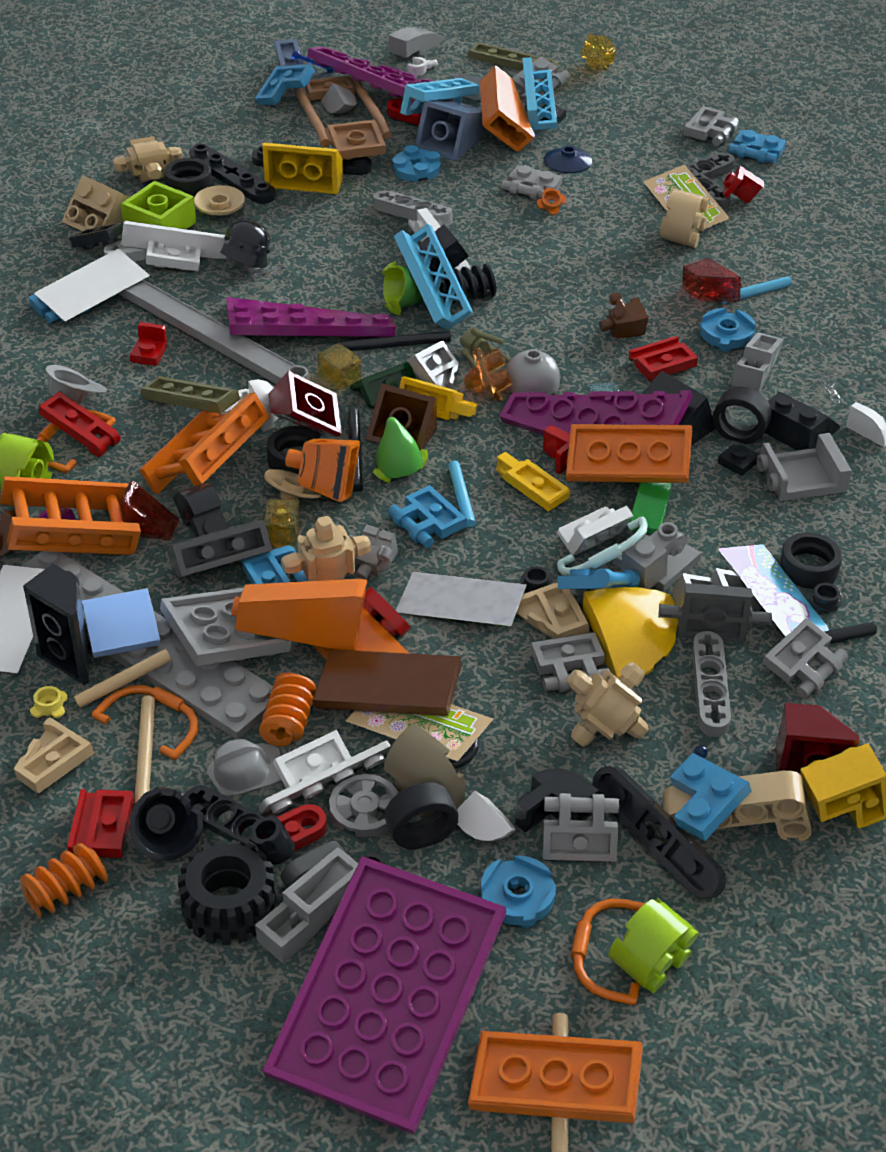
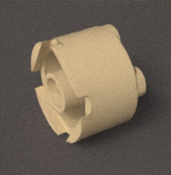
[660,189,710,248]

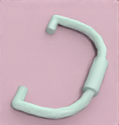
[557,517,648,576]

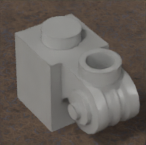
[622,522,687,589]

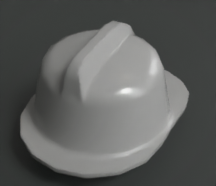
[45,365,107,405]
[206,739,281,796]

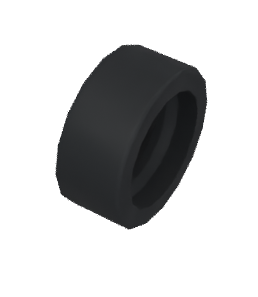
[164,158,212,197]
[713,386,772,444]
[266,426,321,474]
[780,532,842,589]
[385,782,459,849]

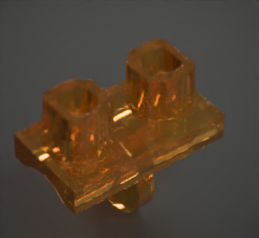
[463,347,513,402]

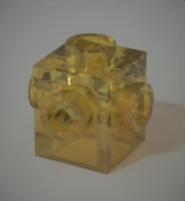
[580,33,617,70]

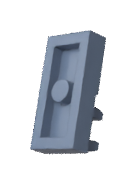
[274,39,304,66]

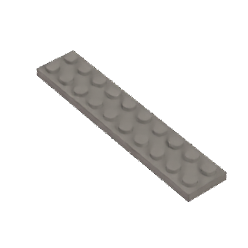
[21,551,273,739]

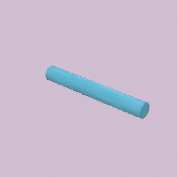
[718,276,792,304]
[448,461,476,528]

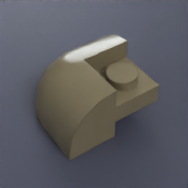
[384,723,466,817]

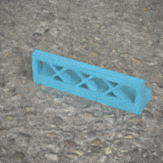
[523,57,558,131]
[400,78,479,115]
[394,224,473,330]

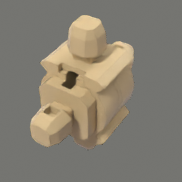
[112,136,183,183]
[281,516,371,581]
[566,662,649,747]

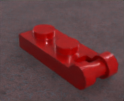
[39,391,121,457]

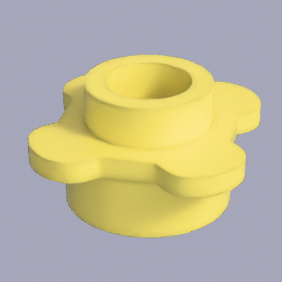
[30,686,68,718]

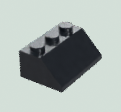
[23,563,90,686]

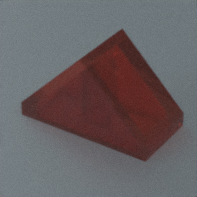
[120,481,179,541]

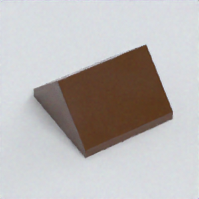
[365,383,437,450]

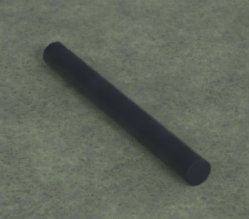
[341,331,451,352]
[348,408,363,492]

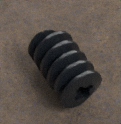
[439,263,497,303]

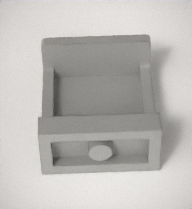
[757,433,852,501]

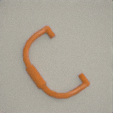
[37,409,116,473]
[91,685,199,760]
[570,898,645,1005]

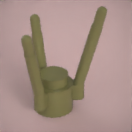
[461,327,511,386]

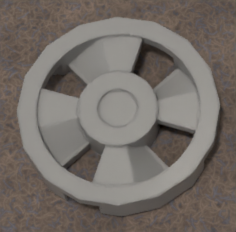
[329,774,399,838]

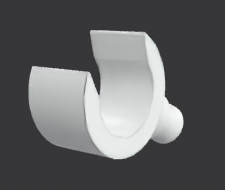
[407,57,438,76]

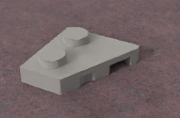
[408,341,459,388]

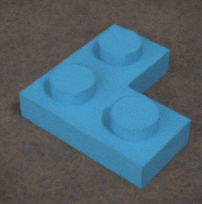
[255,64,315,105]
[670,753,751,841]

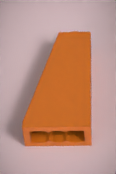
[480,65,534,152]
[231,579,367,651]

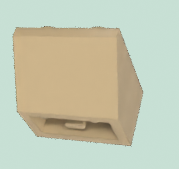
[61,175,129,231]

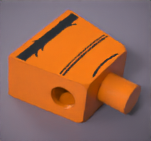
[285,439,360,502]

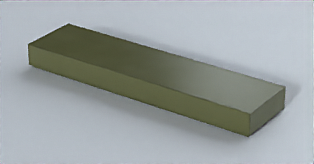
[467,42,558,70]
[140,376,240,414]

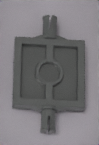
[658,583,772,643]

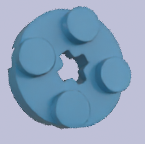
[392,145,440,182]
[700,308,755,352]
[481,855,556,928]

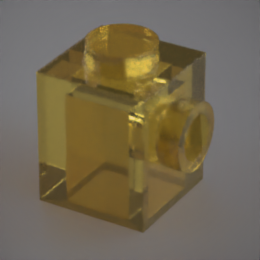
[317,343,361,390]
[264,499,300,547]

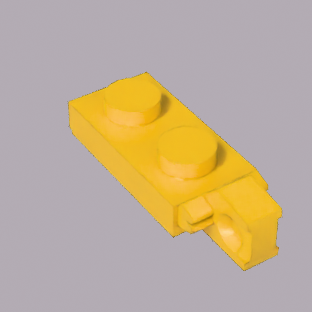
[399,376,478,420]
[496,452,570,512]

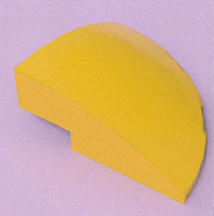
[582,587,679,678]

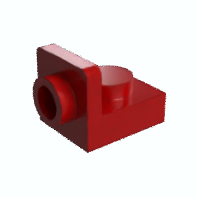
[723,166,764,203]
[130,322,168,366]
[543,424,570,474]

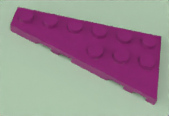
[307,46,434,104]
[226,297,396,337]
[499,390,693,435]

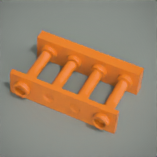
[139,392,270,494]
[0,476,141,555]

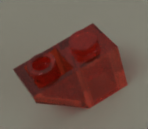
[682,257,742,302]

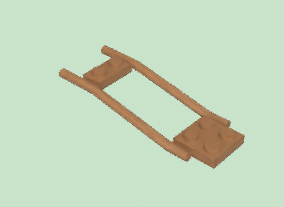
[294,75,392,160]

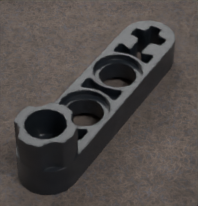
[184,785,295,864]

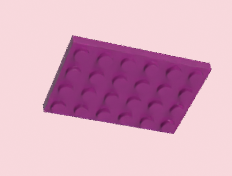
[262,856,507,1135]

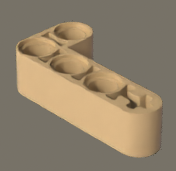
[663,771,811,841]

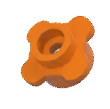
[537,188,566,215]

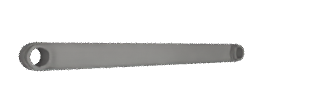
[117,280,310,384]

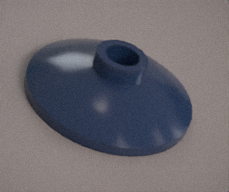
[544,146,592,173]

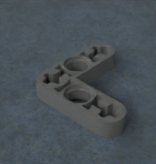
[686,152,734,209]

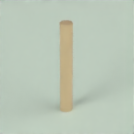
[74,648,172,708]

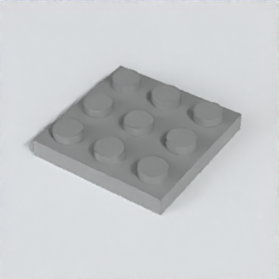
[160,587,292,666]

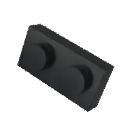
[69,222,123,249]

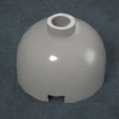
[504,349,560,395]

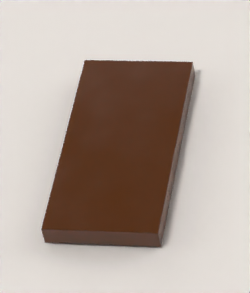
[313,649,462,716]

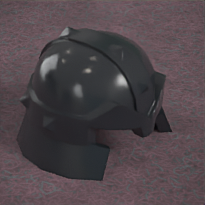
[220,217,271,268]
[129,786,204,861]

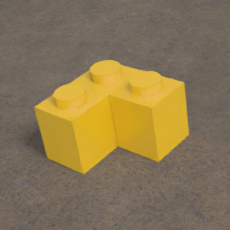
[800,743,886,828]

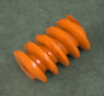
[259,672,316,747]
[20,843,108,919]

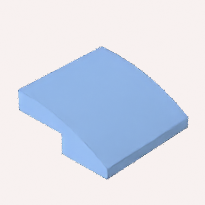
[82,588,160,658]

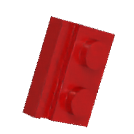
[629,336,698,381]
[67,789,134,858]

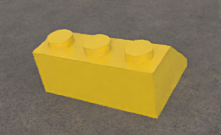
[262,143,343,194]

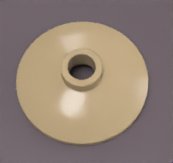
[194,185,245,215]
[264,469,322,502]

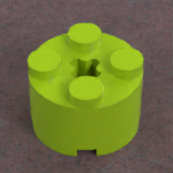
[0,433,54,493]
[608,898,699,994]

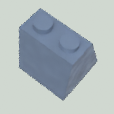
[415,99,487,161]

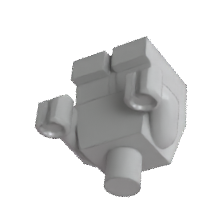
[348,524,398,579]

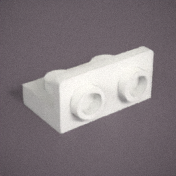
[557,506,633,556]

